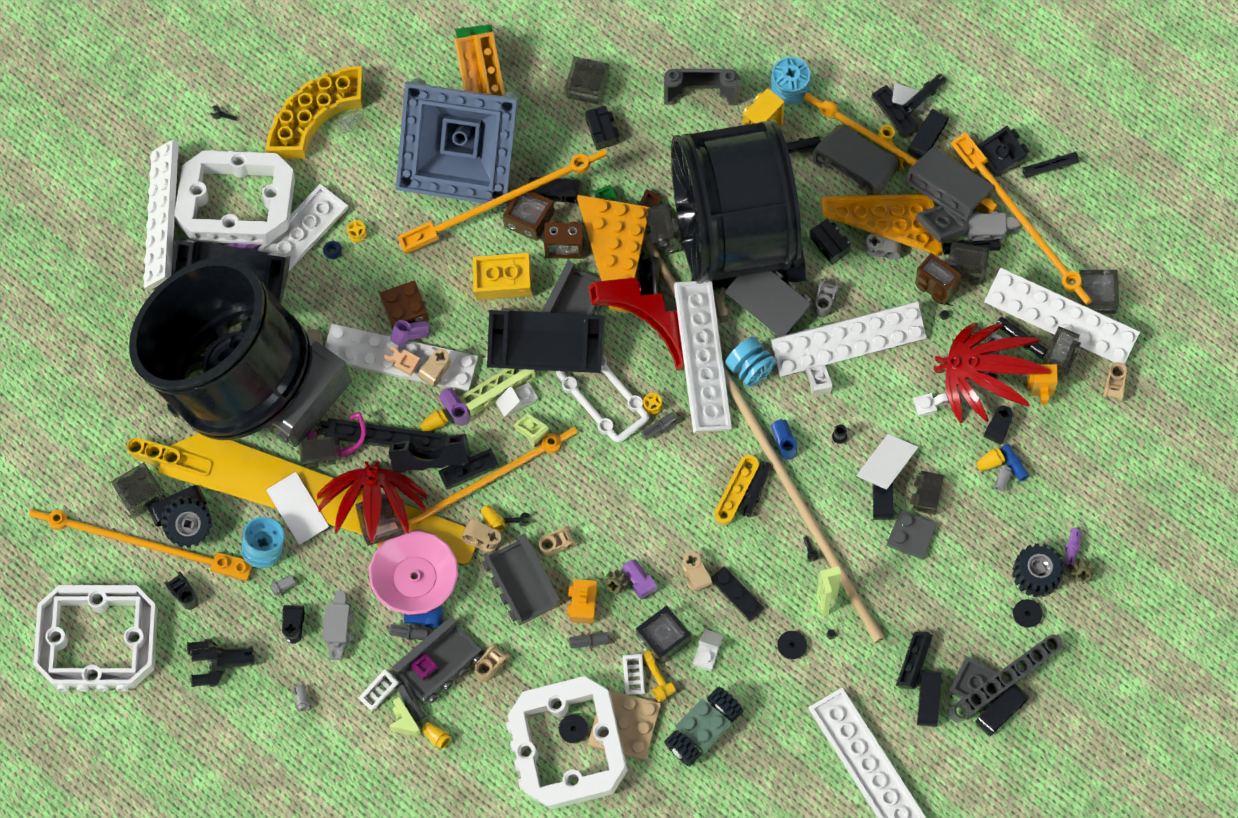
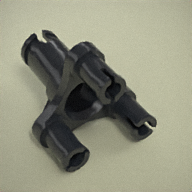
[187,638,254,687]

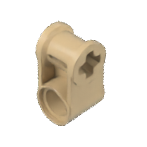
[418,349,451,387]
[1102,362,1127,402]
[461,519,501,553]
[539,526,577,557]
[682,552,712,592]
[475,643,510,682]

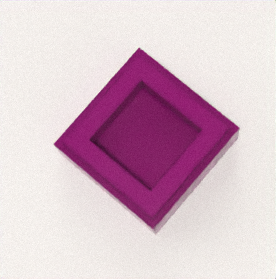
[411,653,439,681]

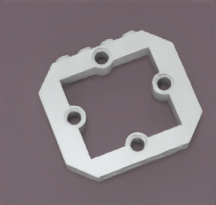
[174,150,295,245]
[33,585,158,692]
[506,676,628,810]

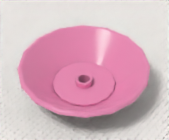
[369,530,458,615]

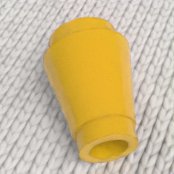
[419,409,449,432]
[975,448,1006,472]
[481,505,506,532]
[421,722,451,749]

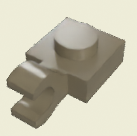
[713,287,730,323]

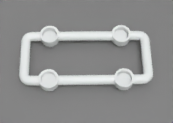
[556,355,649,443]

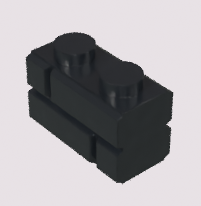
[585,106,620,150]
[809,219,851,265]

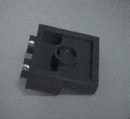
[977,125,1030,177]

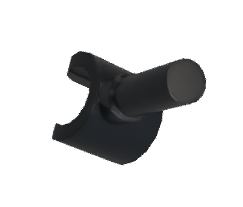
[210,105,237,121]
[503,512,530,526]
[803,536,819,562]

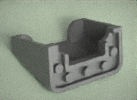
[664,69,739,105]
[812,124,899,196]

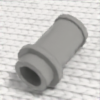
[993,466,1013,492]
[269,574,296,595]
[293,685,311,712]

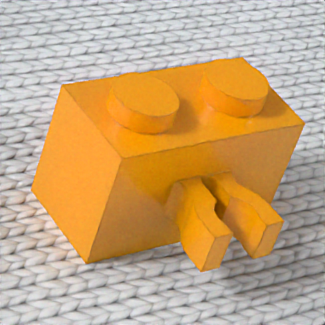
[1026,364,1058,405]
[567,579,597,624]

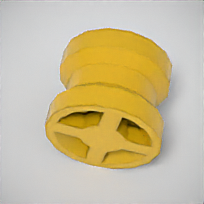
[347,220,367,243]
[643,393,662,415]

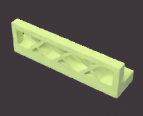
[459,368,535,417]
[817,566,841,616]

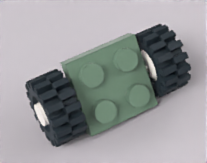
[664,686,744,767]

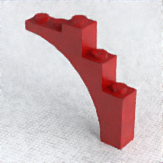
[588,277,685,371]

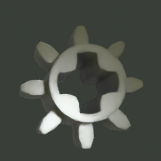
[1071,558,1096,584]
[604,569,630,595]

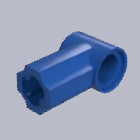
[771,419,797,460]
[404,606,444,629]

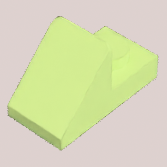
[513,413,549,447]
[389,697,421,737]

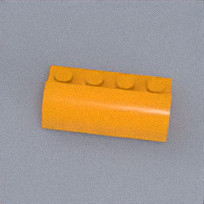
[454,32,505,96]

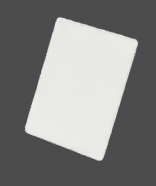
[892,83,925,111]

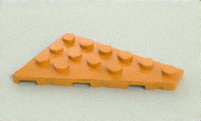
[820,194,943,256]
[577,195,650,313]

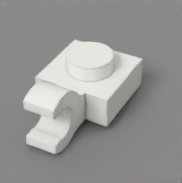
[913,393,948,417]

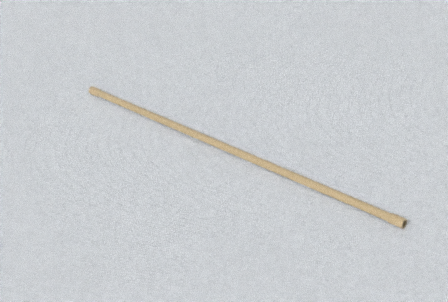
[643,231,885,643]

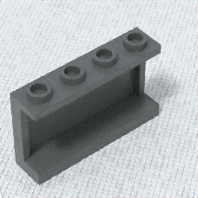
[905,147,994,221]
[542,261,602,315]
[725,270,814,337]
[482,534,561,626]
[392,616,484,706]

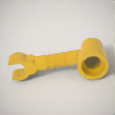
[879,125,912,173]
[642,651,676,703]

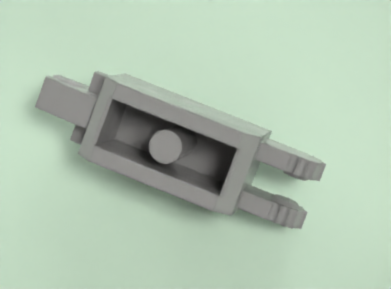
[961,212,1021,241]
[322,589,354,660]

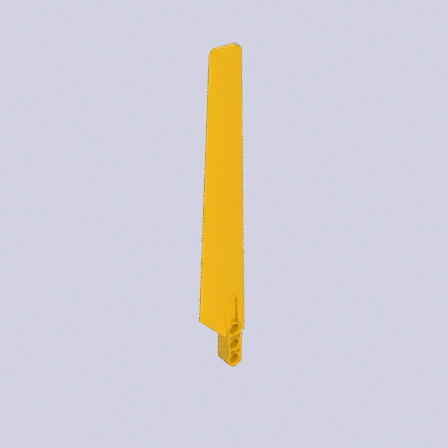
[127,433,476,565]

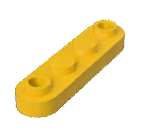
[714,455,759,525]

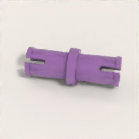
[1063,528,1083,569]

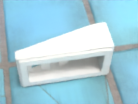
[622,654,645,695]
[359,669,401,712]

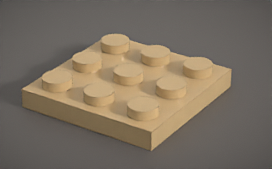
[587,690,661,761]

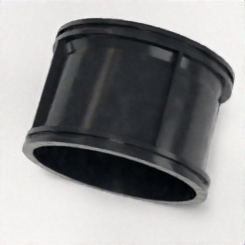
[671,120,802,284]
[129,258,312,440]

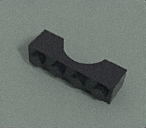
[388,434,471,473]

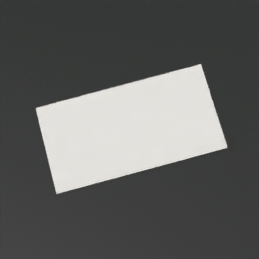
[856,434,918,490]
[266,472,329,545]

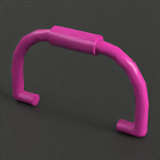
[307,412,366,460]

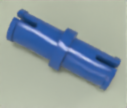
[1000,444,1030,482]

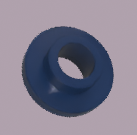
[323,241,342,259]

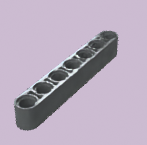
[949,635,1062,722]

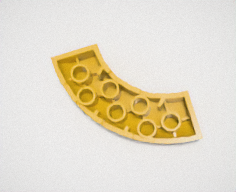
[266,66,364,159]

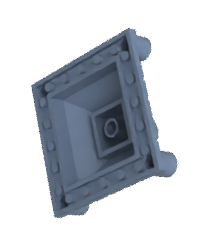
[396,78,520,207]

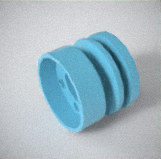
[771,57,811,105]
[725,336,777,388]
[241,517,284,568]

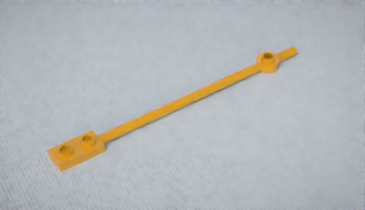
[803,93,997,214]
[951,132,1092,305]
[397,149,608,254]
[374,427,578,547]
[29,509,253,582]

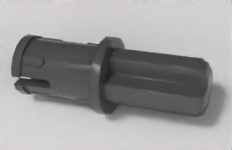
[641,412,678,440]
[389,624,429,641]
[569,632,609,649]
[398,683,426,723]

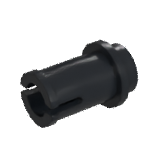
[832,424,847,444]

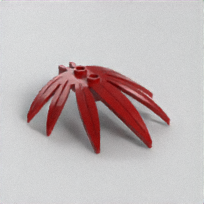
[933,322,1051,423]
[317,461,427,542]

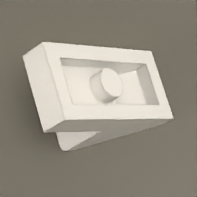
[806,364,832,397]
[495,382,538,418]
[693,629,724,672]

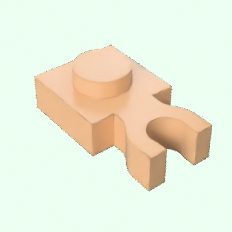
[384,346,421,376]

